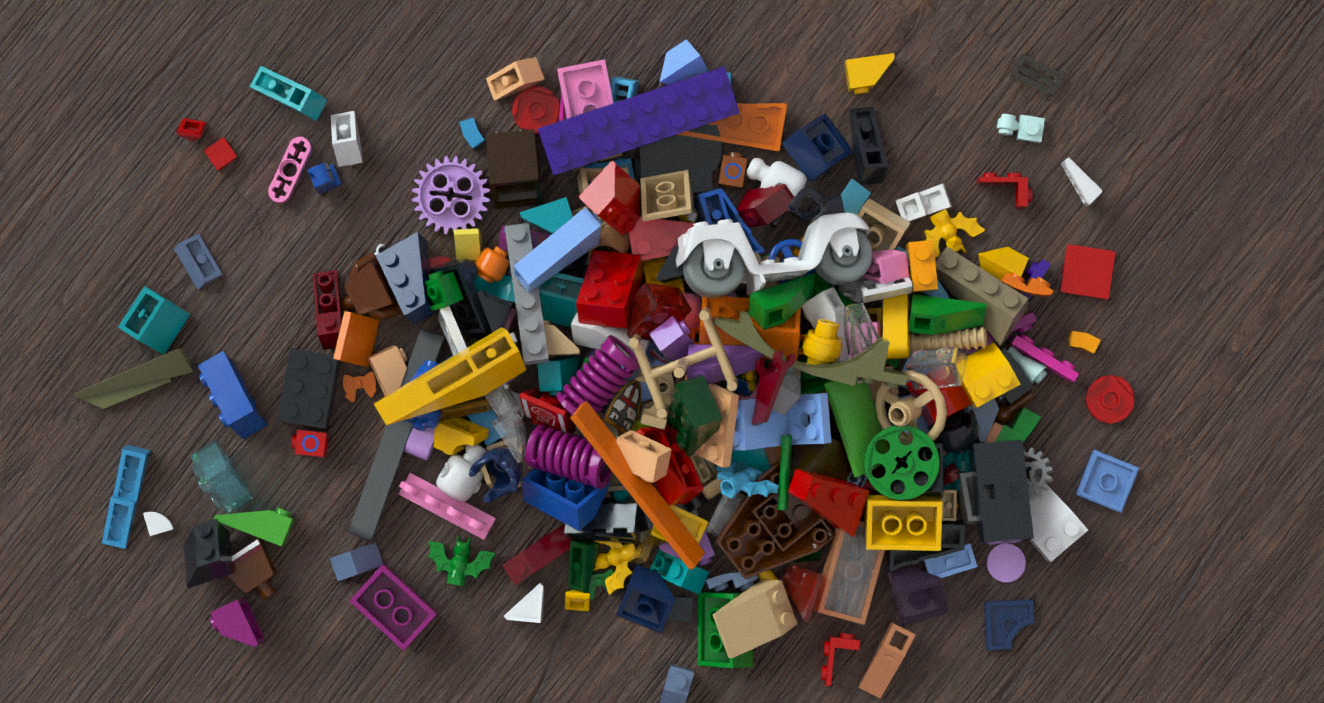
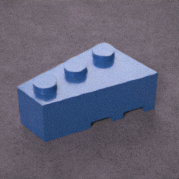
[694,188,765,255]
[198,351,268,439]

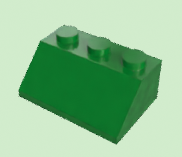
[698,592,753,668]

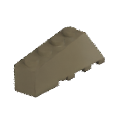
[935,247,1028,346]

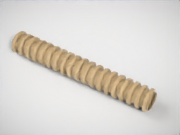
[849,327,987,357]

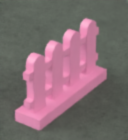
[399,473,496,540]

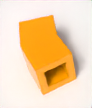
[1068,331,1101,354]

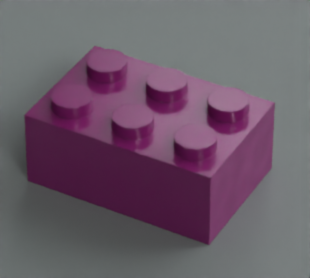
[349,563,439,651]

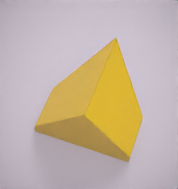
[978,246,1029,280]

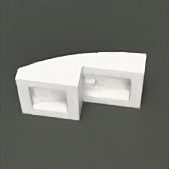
[895,184,952,222]

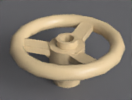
[875,370,947,445]

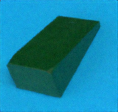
[568,540,599,593]

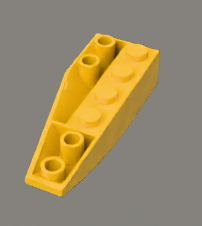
[374,327,526,426]

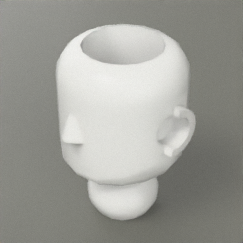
[746,158,807,197]
[436,444,488,502]

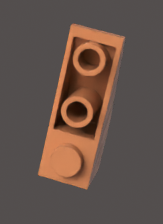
[859,622,915,699]

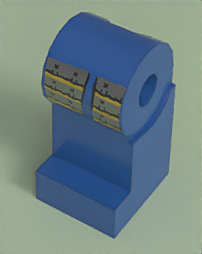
[308,163,342,194]

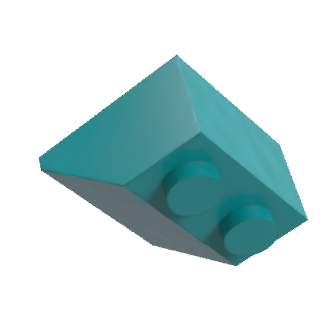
[520,197,573,235]

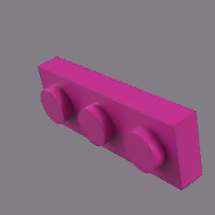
[1008,334,1079,383]

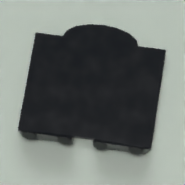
[633,122,722,195]

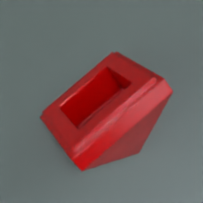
[177,118,207,142]

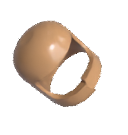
[589,224,630,259]

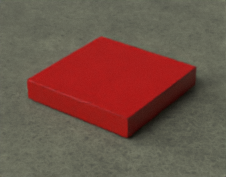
[1059,244,1116,300]

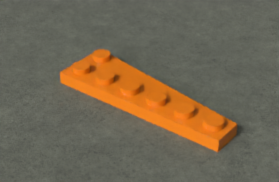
[677,103,787,152]

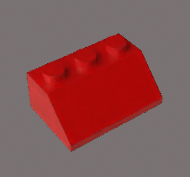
[579,161,640,236]

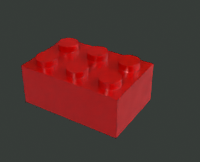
[576,250,643,329]

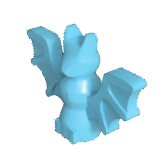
[716,460,779,499]

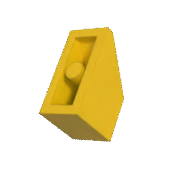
[844,53,895,95]

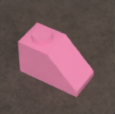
[861,249,909,284]

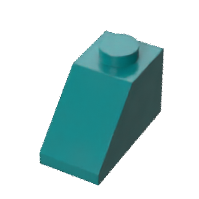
[537,356,580,395]

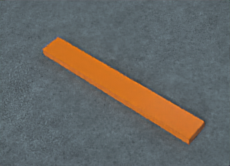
[570,401,705,570]

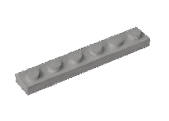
[505,223,549,365]

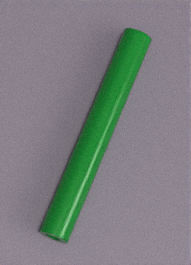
[778,435,792,510]

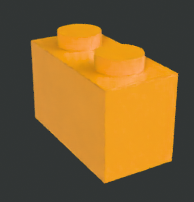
[906,240,938,293]

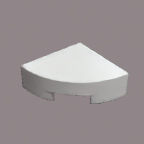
[143,512,175,536]

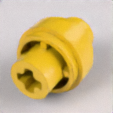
[802,319,843,364]

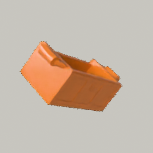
[689,296,805,361]

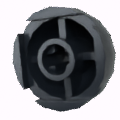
[928,409,979,454]

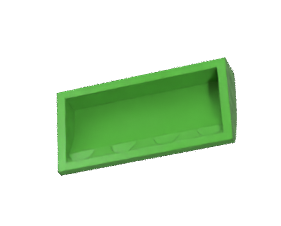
[824,377,889,477]

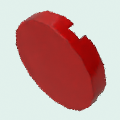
[512,86,560,135]
[1085,375,1134,424]

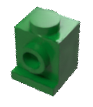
[425,270,463,311]

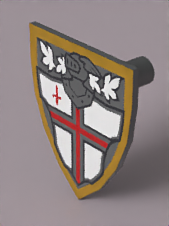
[603,378,641,434]

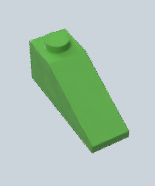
[213,507,296,546]

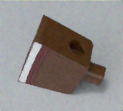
[228,538,277,600]

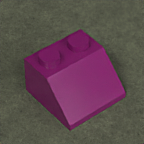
[210,597,266,647]

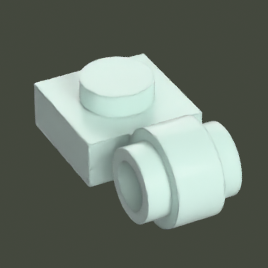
[997,114,1045,143]

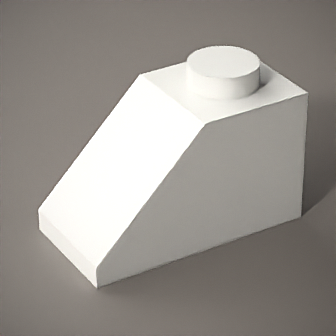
[331,111,362,167]

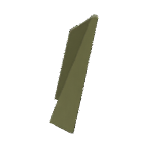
[74,348,194,409]

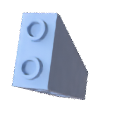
[514,207,601,293]

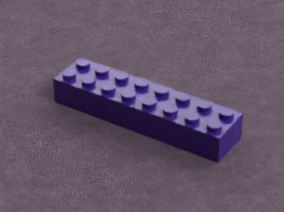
[538,67,739,175]

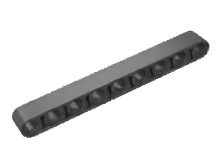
[349,329,445,541]

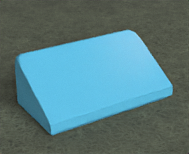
[841,179,871,214]

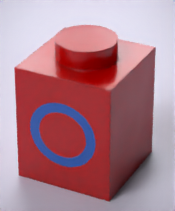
[291,430,329,457]

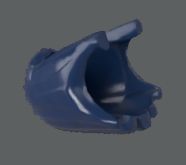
[469,447,523,503]

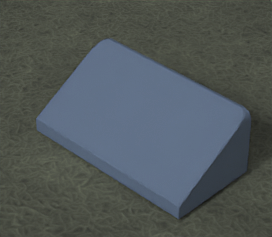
[174,234,223,290]

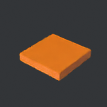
[333,311,380,367]

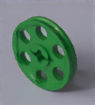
[864,425,940,500]

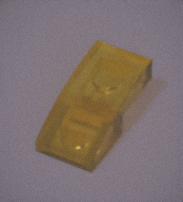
[631,533,665,564]

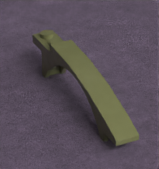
[713,311,908,388]

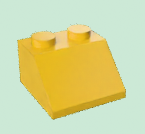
[951,342,1021,408]

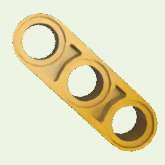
[883,294,910,359]

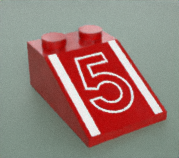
[519,387,576,433]

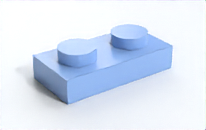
[924,543,977,581]

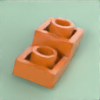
[1000,272,1053,297]

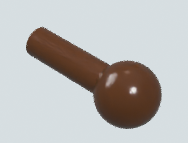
[995,390,1035,425]

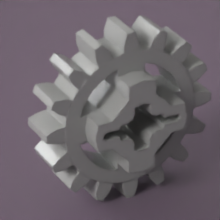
[1023,447,1054,501]

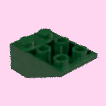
[667,375,722,457]

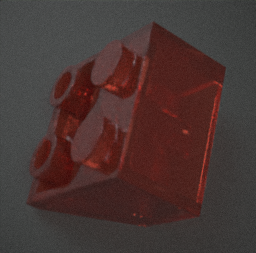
[627,283,692,341]

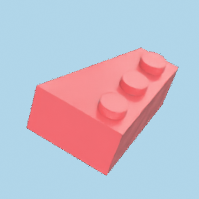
[628,217,695,263]

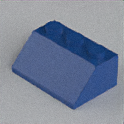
[521,468,610,531]

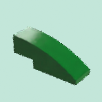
[995,407,1041,442]

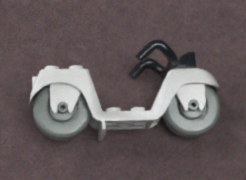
[676,187,872,299]

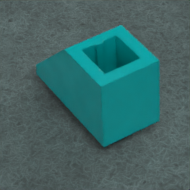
[650,550,709,594]

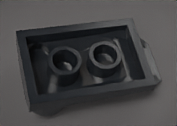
[429,258,492,340]

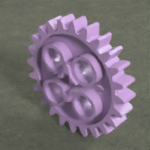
[412,156,491,235]

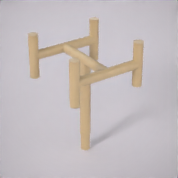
[629,307,738,419]

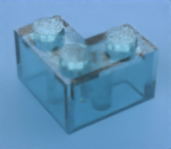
[191,440,252,514]

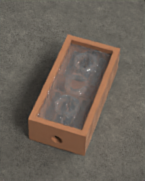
[812,521,885,625]

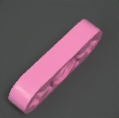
[268,137,312,204]

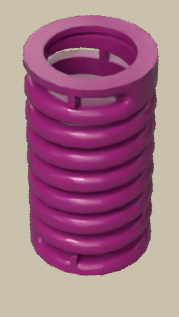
[557,335,640,415]
[525,425,613,489]

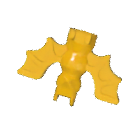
[924,209,985,258]
[593,541,639,595]

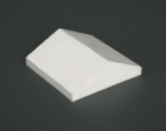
[858,277,913,303]

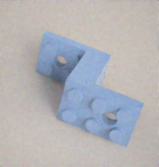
[732,393,831,451]

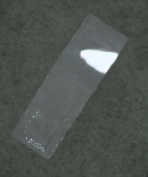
[844,302,885,385]
[485,383,527,463]

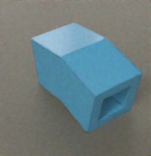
[459,118,486,150]

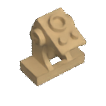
[635,365,675,429]

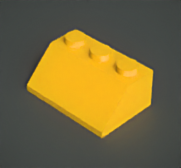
[865,495,943,551]

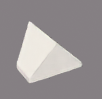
[504,582,544,623]

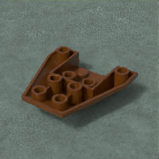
[716,461,835,579]

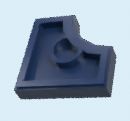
[984,599,1035,651]

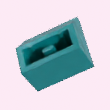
[538,273,584,327]
[118,286,191,355]

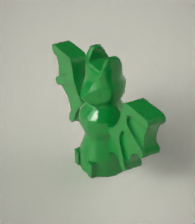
[428,536,496,586]

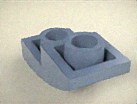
[705,572,758,593]

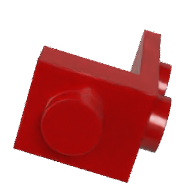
[977,173,1032,209]
[821,633,860,687]

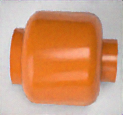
[475,246,510,284]

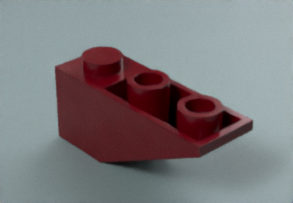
[313,270,344,350]

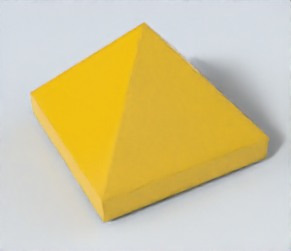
[565,590,590,611]

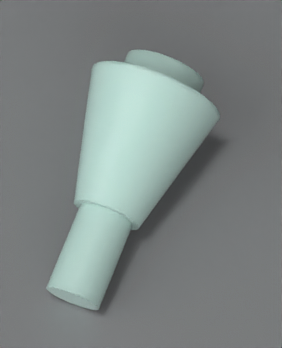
[1008,346,1047,384]

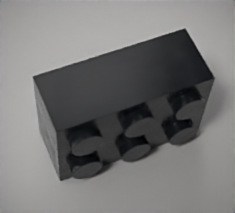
[277,348,341,429]

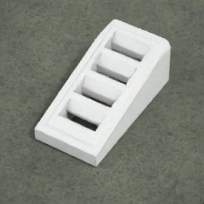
[1061,158,1102,207]

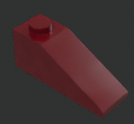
[502,524,573,585]

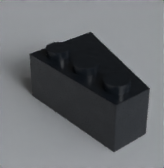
[564,503,643,544]
[887,520,965,571]

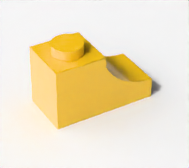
[433,417,489,455]

